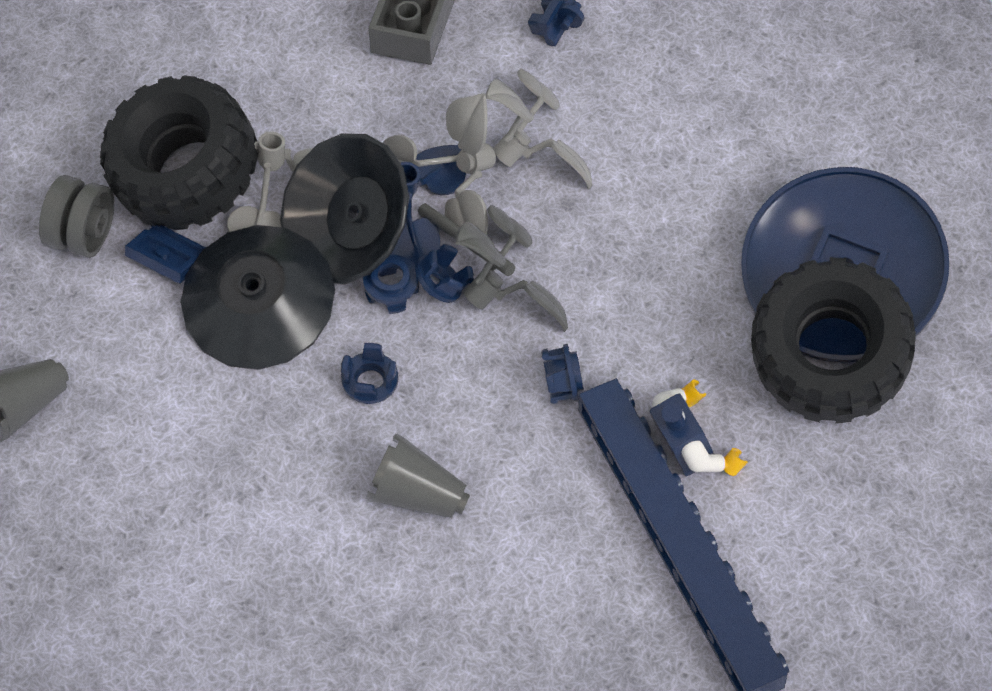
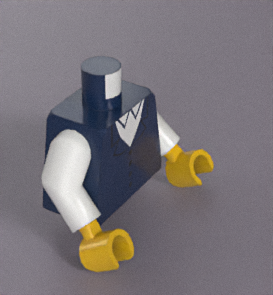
[649,379,748,477]

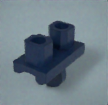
[528,0,585,46]

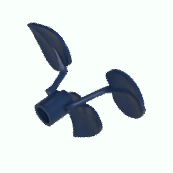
[357,145,466,265]

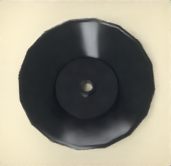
[280,133,409,284]
[180,225,335,370]

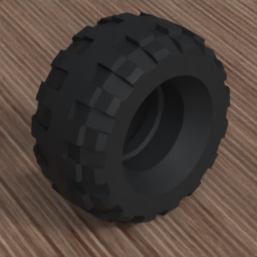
[100,75,258,230]
[751,257,916,424]

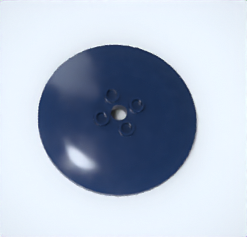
[741,167,949,363]

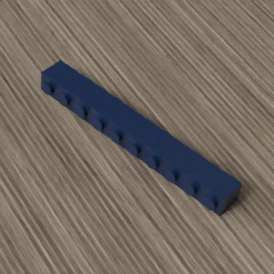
[578,378,789,691]

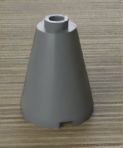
[0,359,69,442]
[366,434,470,518]

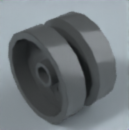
[39,175,114,258]

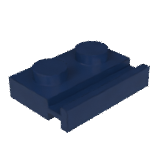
[125,225,206,284]

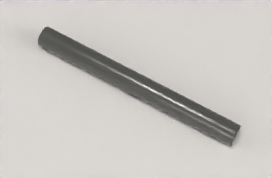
[418,203,516,276]

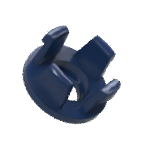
[415,244,474,303]
[363,254,419,314]
[341,342,399,404]
[541,344,584,404]

